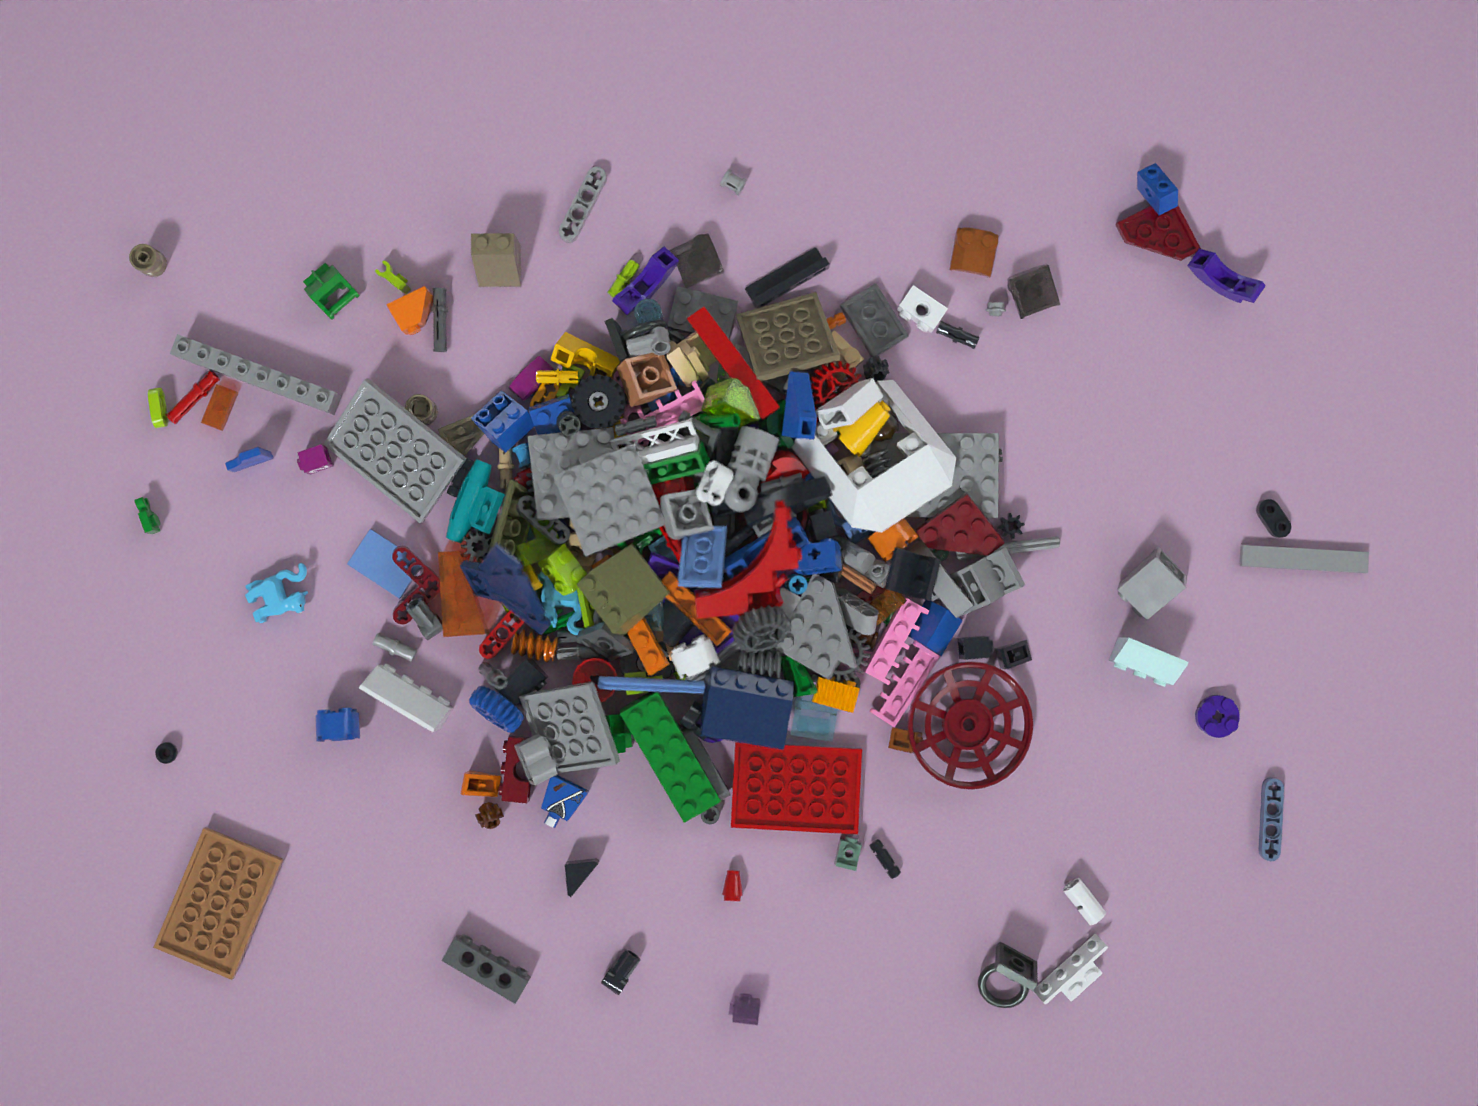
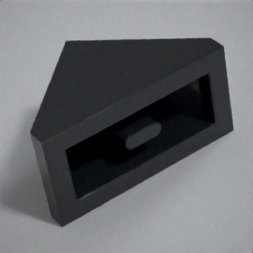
[663,600,694,647]
[995,640,1032,670]
[565,858,600,897]

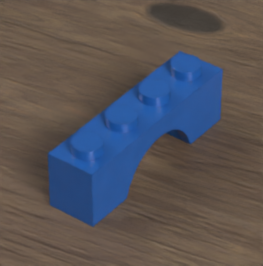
[724,517,809,579]

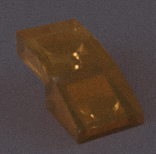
[869,589,907,626]

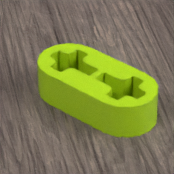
[147,388,168,428]

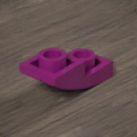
[509,356,554,401]

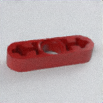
[479,611,524,659]

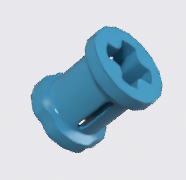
[512,443,531,469]
[784,574,807,595]

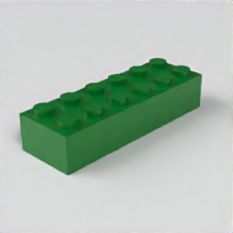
[620,691,721,823]

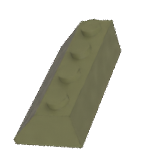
[488,480,535,562]

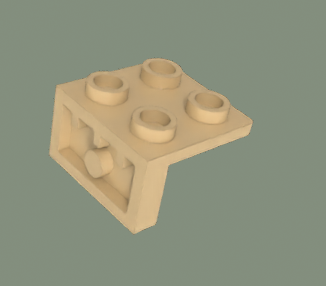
[677,331,717,382]

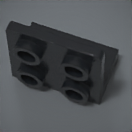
[885,547,941,601]

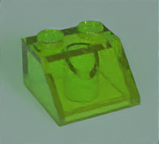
[701,378,760,426]

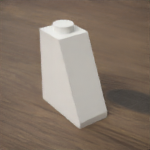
[816,378,883,429]

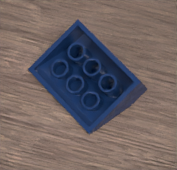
[700,666,794,750]

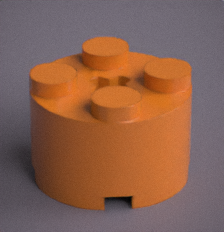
[868,518,919,562]

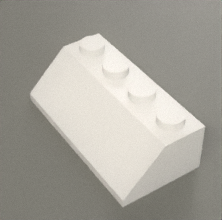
[359,663,454,732]

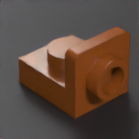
[888,727,924,753]

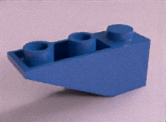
[782,371,817,440]

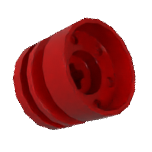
[572,658,617,702]

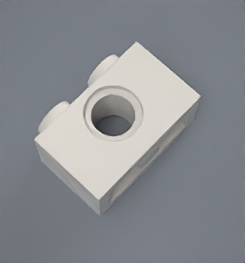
[897,285,948,333]

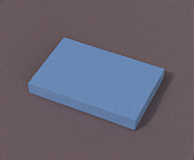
[678,526,727,588]
[347,529,422,599]

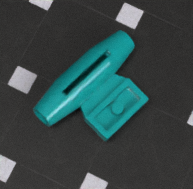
[446,459,505,543]

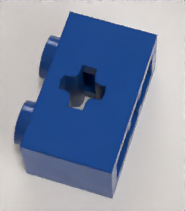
[1137,163,1178,215]
[794,539,842,576]

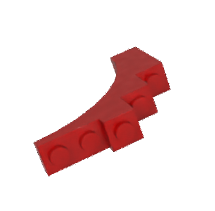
[694,500,802,619]

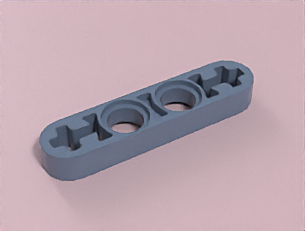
[1258,777,1284,862]

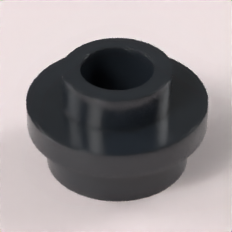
[155,742,178,764]

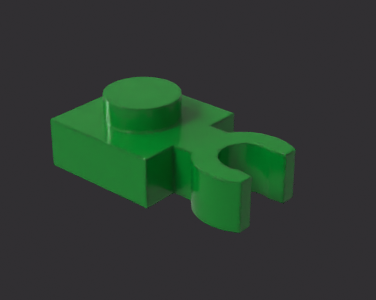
[134,497,160,534]

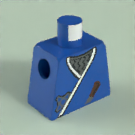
[541,775,589,828]

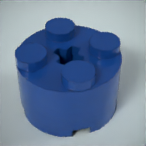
[315,708,360,742]

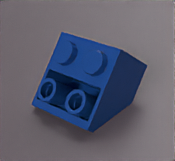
[471,390,534,453]

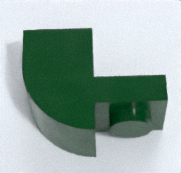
[758,399,795,450]

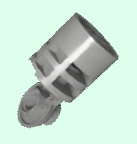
[724,427,779,512]

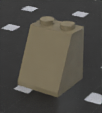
[471,233,521,287]

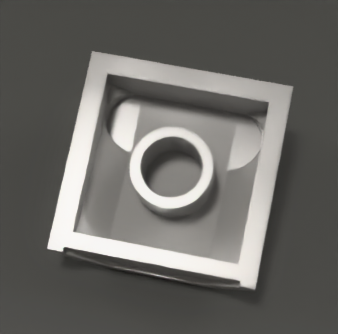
[661,489,714,539]

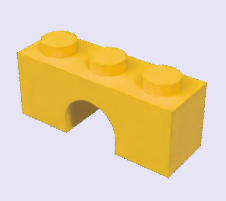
[551,332,621,379]

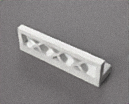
[610,419,700,465]

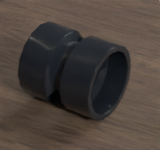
[680,701,706,740]

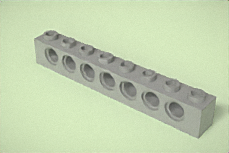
[170,334,341,415]

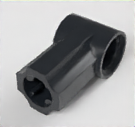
[601,949,641,995]

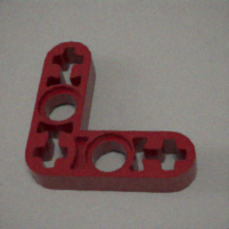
[392,545,442,625]

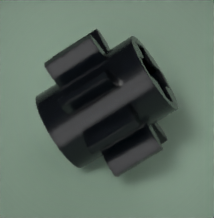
[863,356,890,382]
[997,513,1025,539]

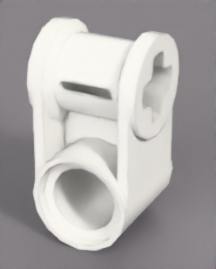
[696,461,733,505]

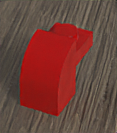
[761,451,810,483]

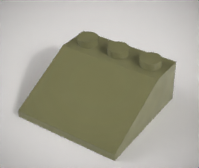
[577,544,670,635]

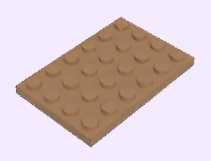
[153,827,284,980]

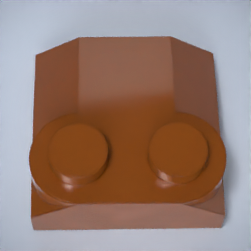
[949,227,998,278]

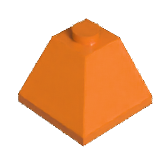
[386,286,433,335]

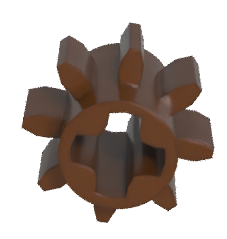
[475,802,504,829]

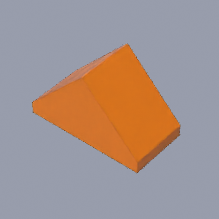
[461,770,501,797]

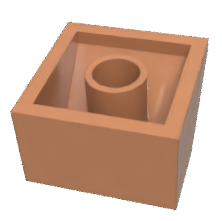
[617,352,677,407]

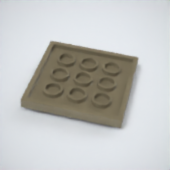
[736,292,840,382]

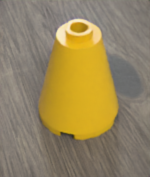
[832,400,891,457]

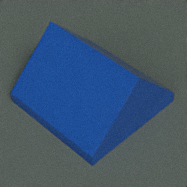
[908,600,963,656]

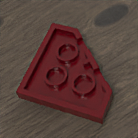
[1115,206,1201,261]
[915,493,1005,556]

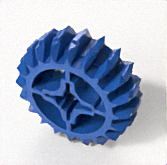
[469,686,524,733]

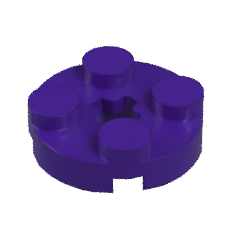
[1195,695,1240,738]

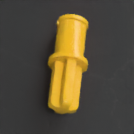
[536,368,578,385]

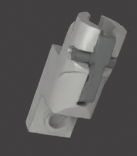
[833,535,890,588]

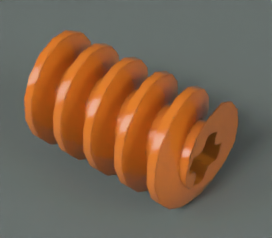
[511,629,558,663]

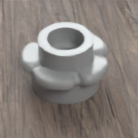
[985,302,1006,316]

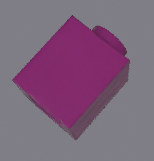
[297,444,333,474]

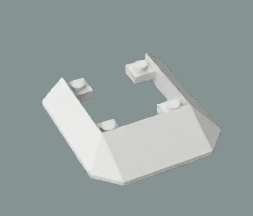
[791,380,956,532]

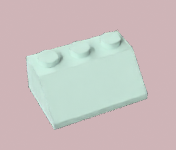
[1109,637,1188,687]

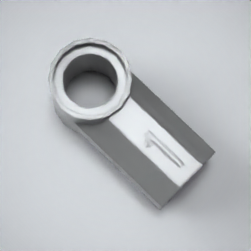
[626,327,671,358]

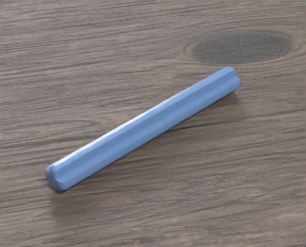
[598,676,705,693]

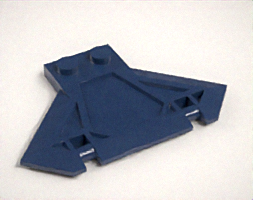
[460,543,551,635]

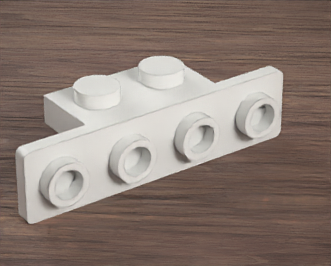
[1034,934,1108,1004]

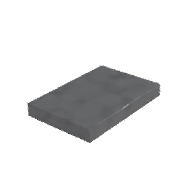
[840,283,909,357]

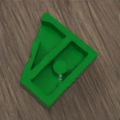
[781,655,818,697]

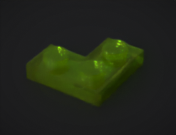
[516,517,559,567]

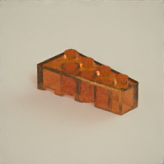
[438,551,490,637]

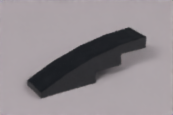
[743,476,833,527]

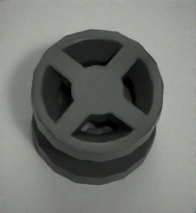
[557,411,580,436]

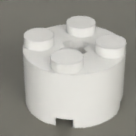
[670,634,720,679]

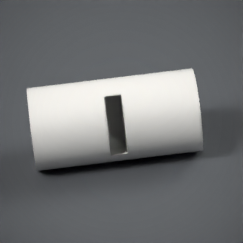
[1063,878,1106,925]

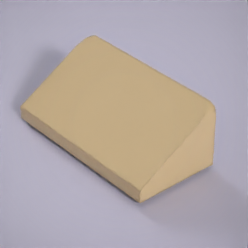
[666,341,700,387]

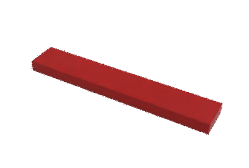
[687,306,780,420]

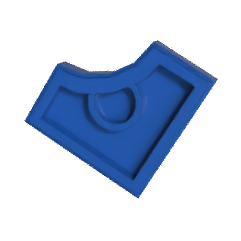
[225,447,274,472]

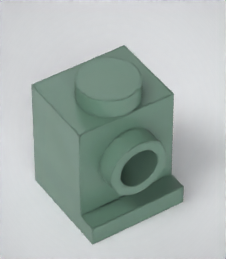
[834,836,862,871]

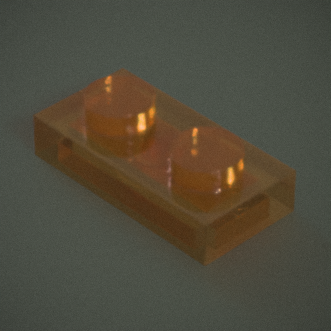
[201,384,239,431]

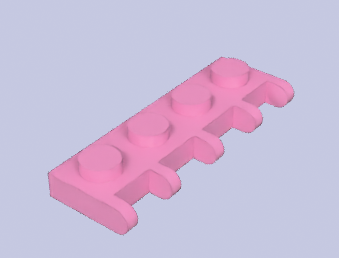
[620,380,709,444]
[863,597,929,685]
[870,641,940,728]

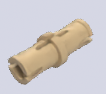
[497,447,514,489]

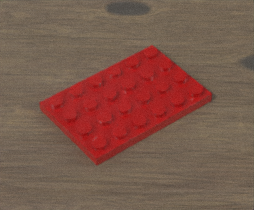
[731,742,862,835]

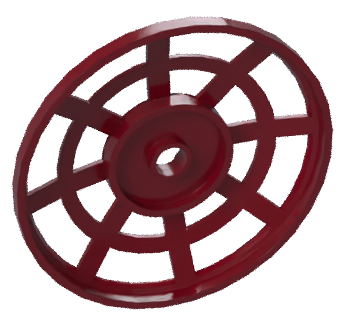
[907,661,1033,790]

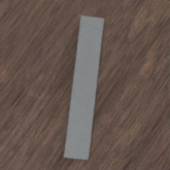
[1240,545,1369,573]

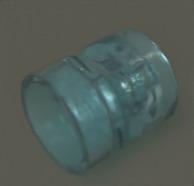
[635,299,663,331]

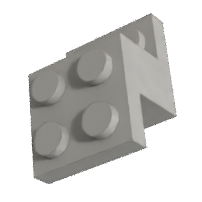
[950,547,1025,616]

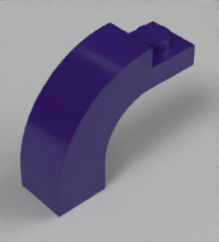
[612,246,680,315]
[1187,249,1266,303]

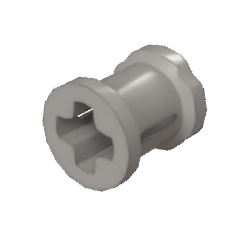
[720,169,747,196]

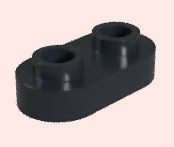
[1256,499,1292,538]

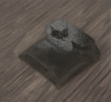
[670,233,724,288]
[1007,264,1060,319]

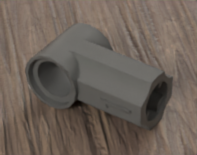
[406,597,446,640]

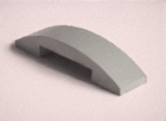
[907,540,974,618]

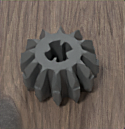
[461,529,492,564]

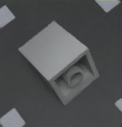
[1117,547,1187,620]

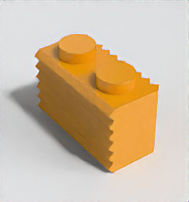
[811,676,860,713]

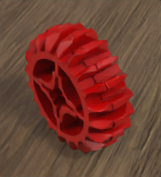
[810,361,862,409]

